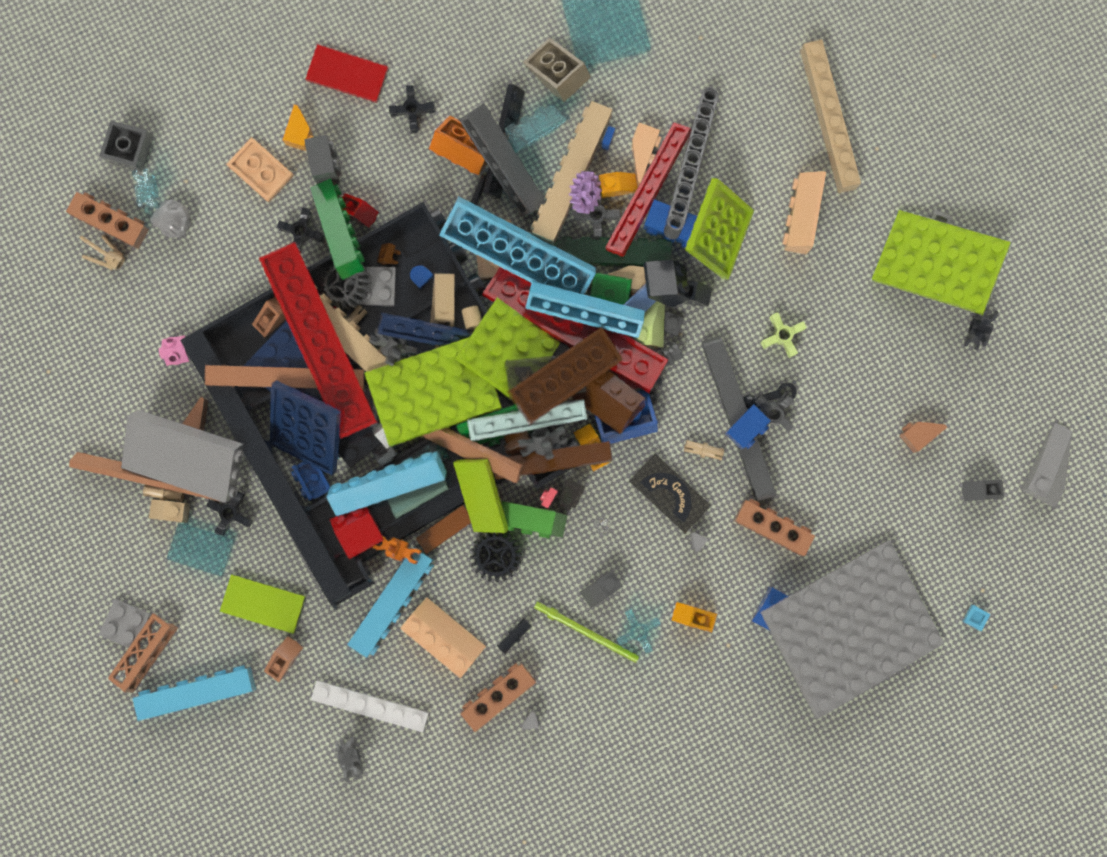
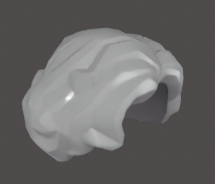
[150,200,191,238]

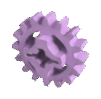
[569,171,602,214]

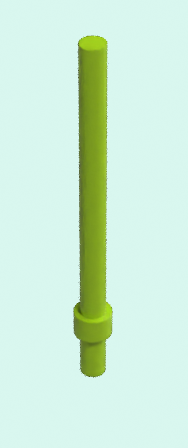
[534,601,639,663]

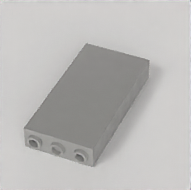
[121,410,244,503]

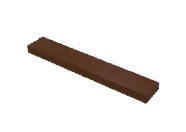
[495,441,613,480]

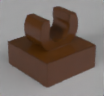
[377,243,401,265]

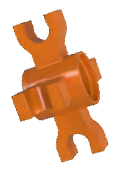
[373,536,422,565]

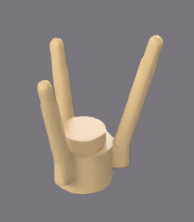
[80,235,125,271]

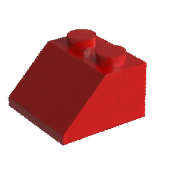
[330,506,384,559]

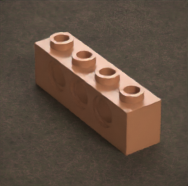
[66,192,149,249]
[733,499,815,557]
[460,663,536,732]

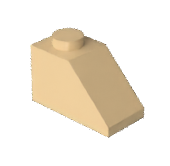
[149,499,190,523]

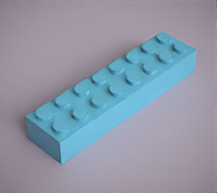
[439,196,596,294]

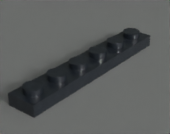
[483,84,525,199]

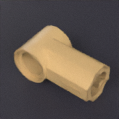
[462,306,482,331]

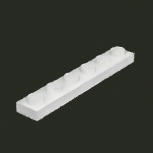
[311,680,429,732]

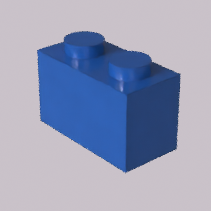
[725,405,771,450]

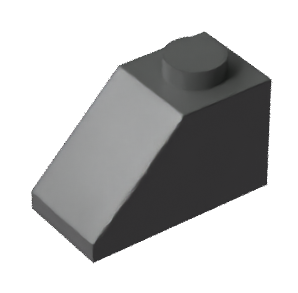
[962,479,1004,501]
[580,570,623,608]

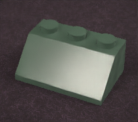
[387,480,450,518]

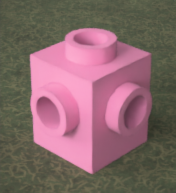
[159,335,190,366]

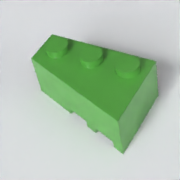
[501,501,568,539]

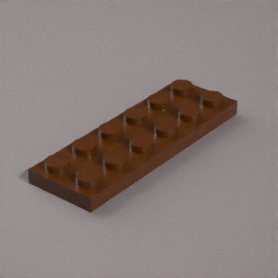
[507,327,623,425]

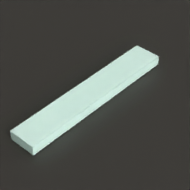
[467,399,587,441]

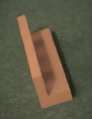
[107,614,178,693]

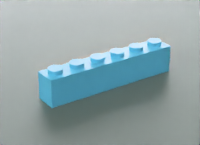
[525,281,645,338]
[327,452,446,516]
[347,547,434,658]
[132,665,256,721]

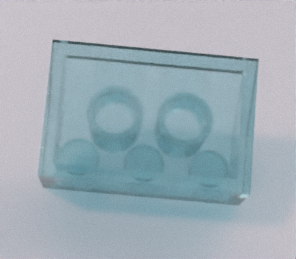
[504,105,570,154]

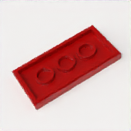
[305,44,389,103]

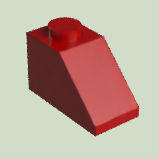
[342,193,379,228]

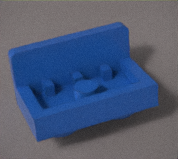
[291,462,331,501]

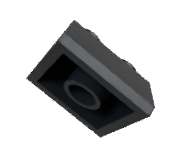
[643,260,690,308]

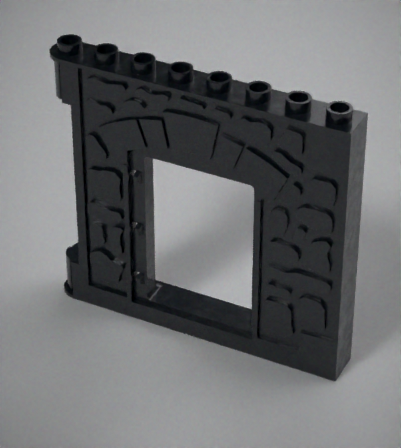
[180,202,579,610]

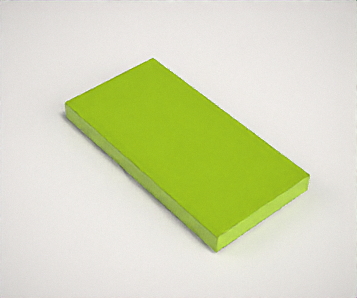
[453,459,509,533]
[219,574,306,634]

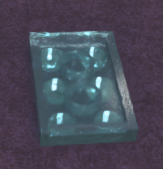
[166,522,235,576]

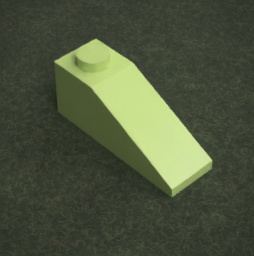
[636,301,665,349]

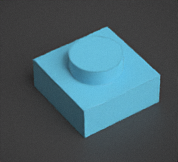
[962,605,990,631]

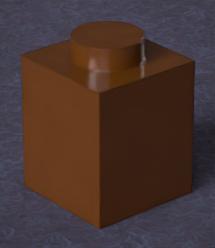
[504,431,536,456]

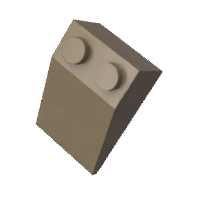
[523,37,591,102]

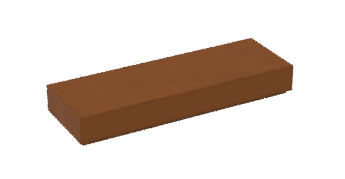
[416,505,471,554]

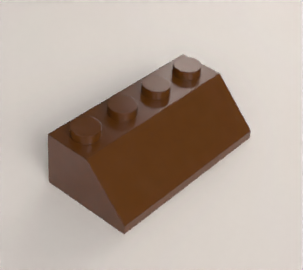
[571,371,645,435]

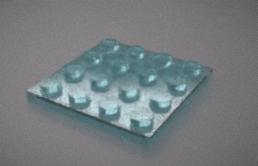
[561,0,651,67]

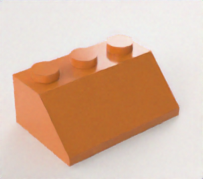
[429,116,487,175]

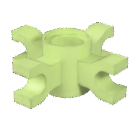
[760,312,807,358]

